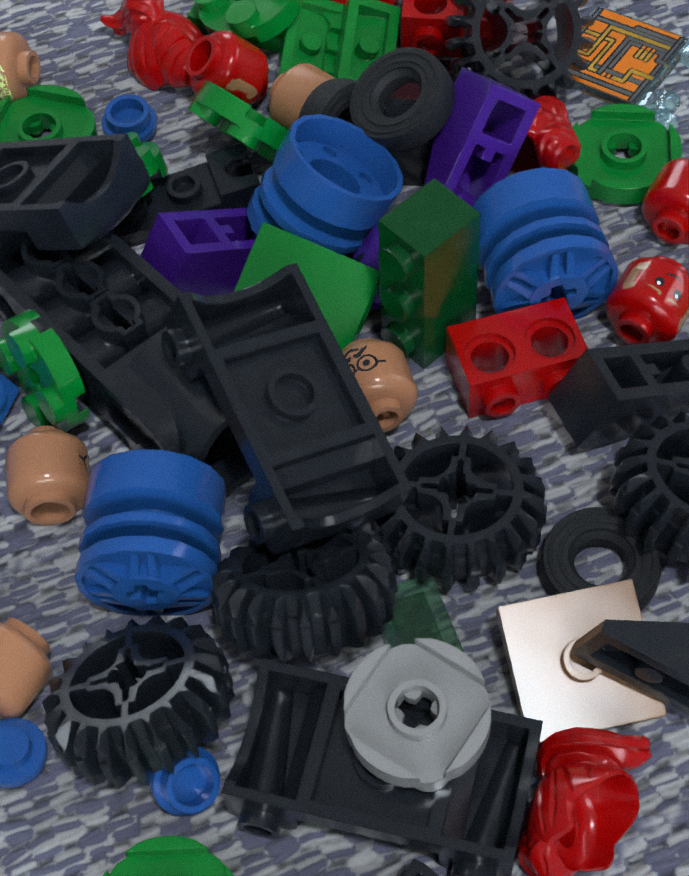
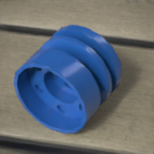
[246,114,403,258]
[473,167,619,320]
[75,449,226,616]

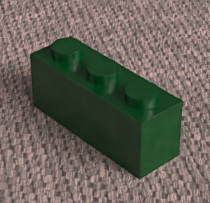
[378,178,481,369]

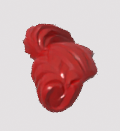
[100,0,203,91]
[510,96,581,173]
[517,727,652,876]

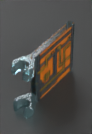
[568,5,689,130]

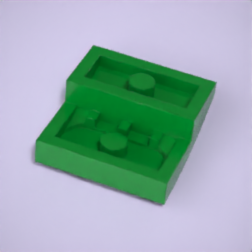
[275,0,401,81]
[234,222,380,350]

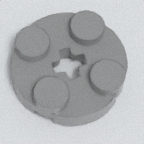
[344,638,491,792]

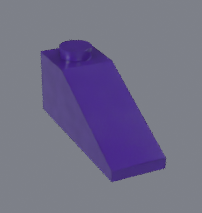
[424,66,541,207]
[141,208,257,296]

